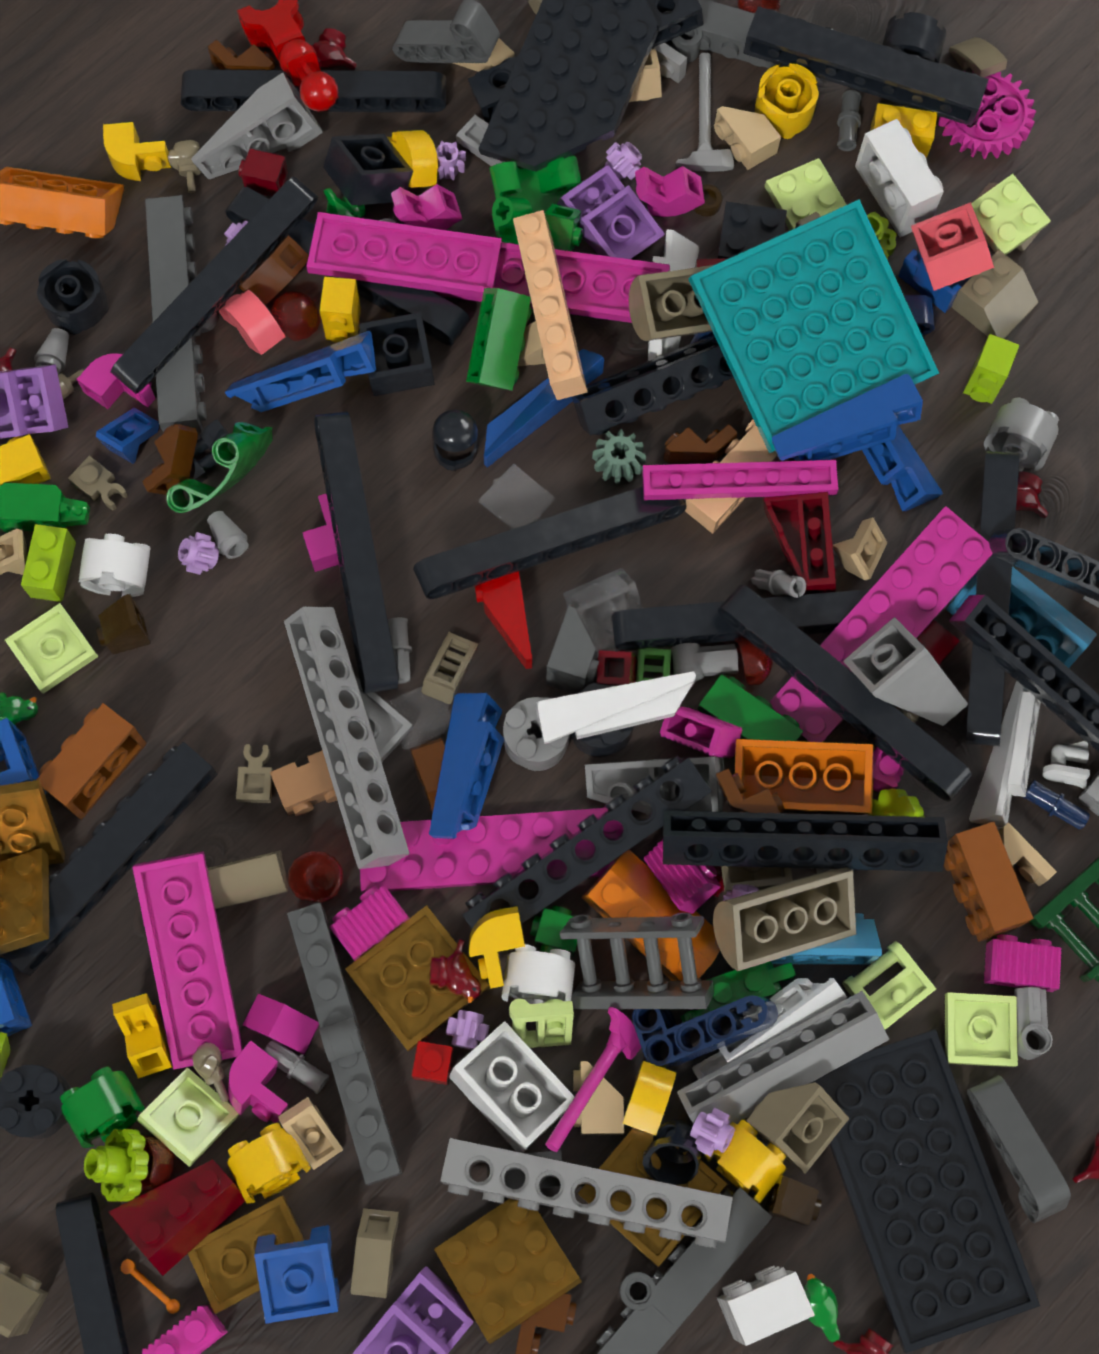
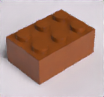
[36,703,147,820]
[944,821,1033,942]

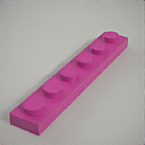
[642,460,838,500]

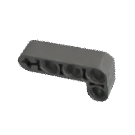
[392,0,500,63]
[967,1075,1071,1223]

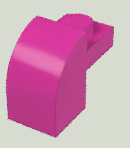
[635,166,705,217]
[391,184,463,230]
[77,353,156,409]
[302,494,339,572]
[228,1041,288,1123]

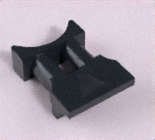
[192,419,229,482]

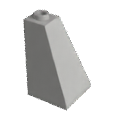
[843,617,968,726]

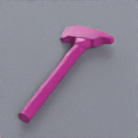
[545,1007,641,1152]

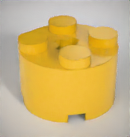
[755,63,819,139]
[704,1119,787,1203]
[227,1123,310,1203]

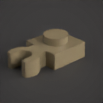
[68,456,128,510]
[236,744,273,803]

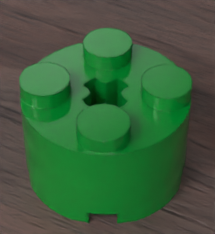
[60,1067,145,1148]

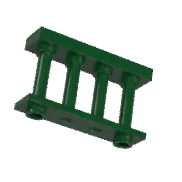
[1029,857,1099,982]

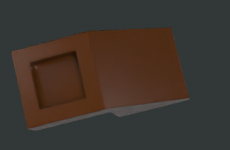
[207,39,276,70]
[239,235,309,305]
[142,424,198,495]
[664,424,738,464]
[410,738,445,814]
[715,768,785,813]
[515,1293,577,1354]

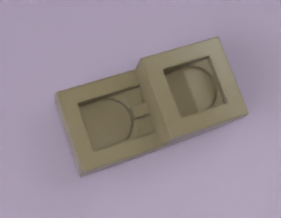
[949,37,1007,78]

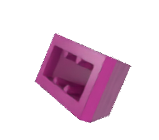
[243,994,319,1055]

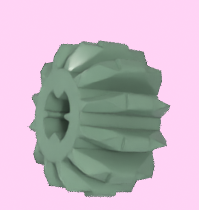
[592,429,646,485]

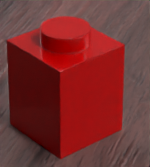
[412,1041,454,1085]

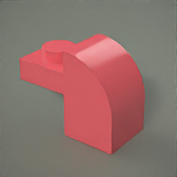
[218,290,286,355]

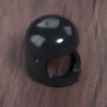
[432,409,478,471]
[642,1119,702,1185]

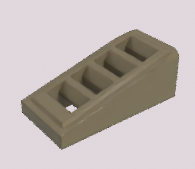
[421,632,478,704]

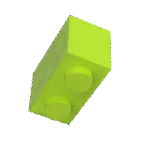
[963,334,1019,404]
[21,524,76,602]

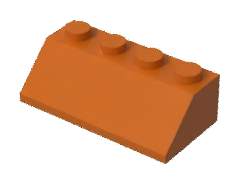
[0,167,124,238]
[735,739,873,814]
[582,849,720,981]

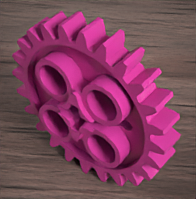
[938,71,1036,159]

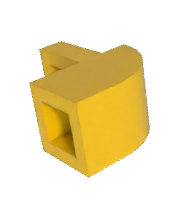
[103,122,171,181]
[387,130,438,188]
[469,906,525,989]
[112,993,172,1078]
[623,1061,676,1136]

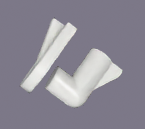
[1043,741,1090,789]

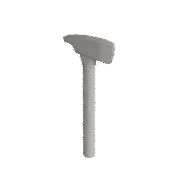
[676,53,734,172]

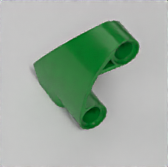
[489,156,582,244]
[166,422,273,513]

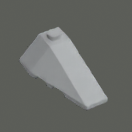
[191,73,323,179]
[585,756,724,815]

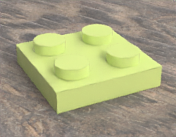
[765,158,847,231]
[971,174,1051,255]
[5,603,98,694]
[945,993,1018,1067]
[137,1067,239,1167]

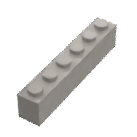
[677,991,889,1124]

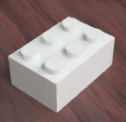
[855,119,944,237]
[449,1021,574,1153]
[717,1265,815,1346]

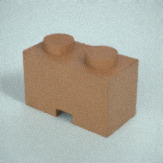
[270,750,337,816]

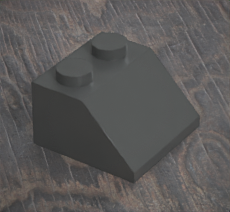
[546,606,599,694]

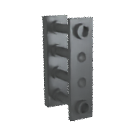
[560,913,714,1009]

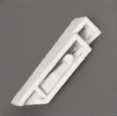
[648,229,699,379]
[536,671,696,744]
[969,681,1041,826]
[692,978,847,1080]

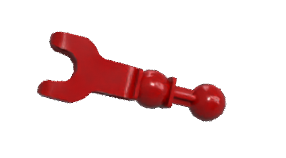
[237,0,338,112]

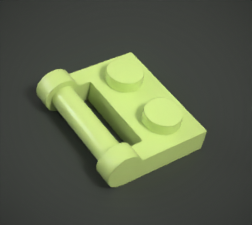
[843,941,936,1029]
[509,999,574,1048]

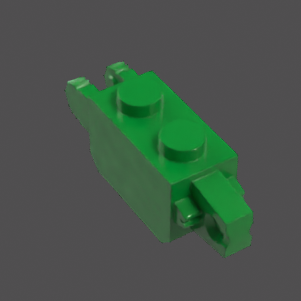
[0,483,90,533]
[680,961,796,1023]

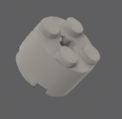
[984,397,1059,472]
[503,697,570,771]

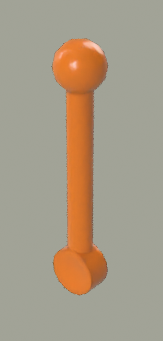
[120,1259,180,1314]

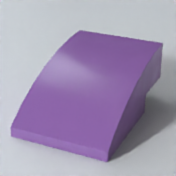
[557,165,665,259]
[0,364,68,438]
[352,1266,475,1354]

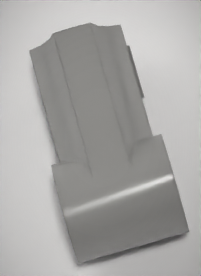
[671,643,738,681]
[1014,987,1053,1060]

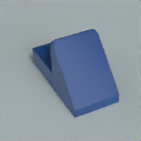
[96,408,159,464]

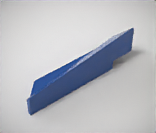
[225,331,376,412]
[484,349,604,467]
[772,374,923,461]
[862,425,943,511]
[429,693,504,839]

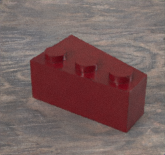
[763,492,836,595]
[109,1160,245,1276]

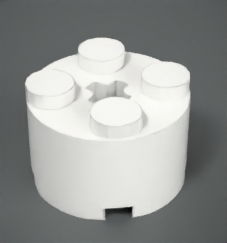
[79,534,150,597]
[502,945,575,1004]

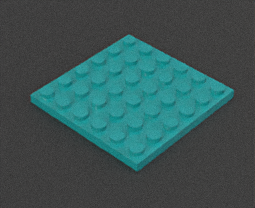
[688,199,939,454]

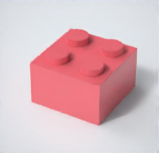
[911,202,994,291]

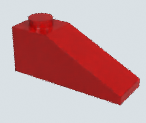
[475,571,532,669]

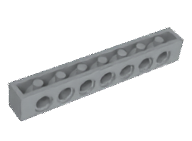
[284,607,410,869]
[440,1138,733,1249]

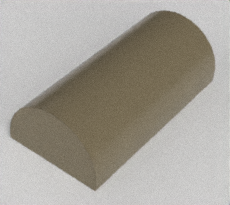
[629,265,714,341]
[207,850,288,909]
[713,868,856,971]

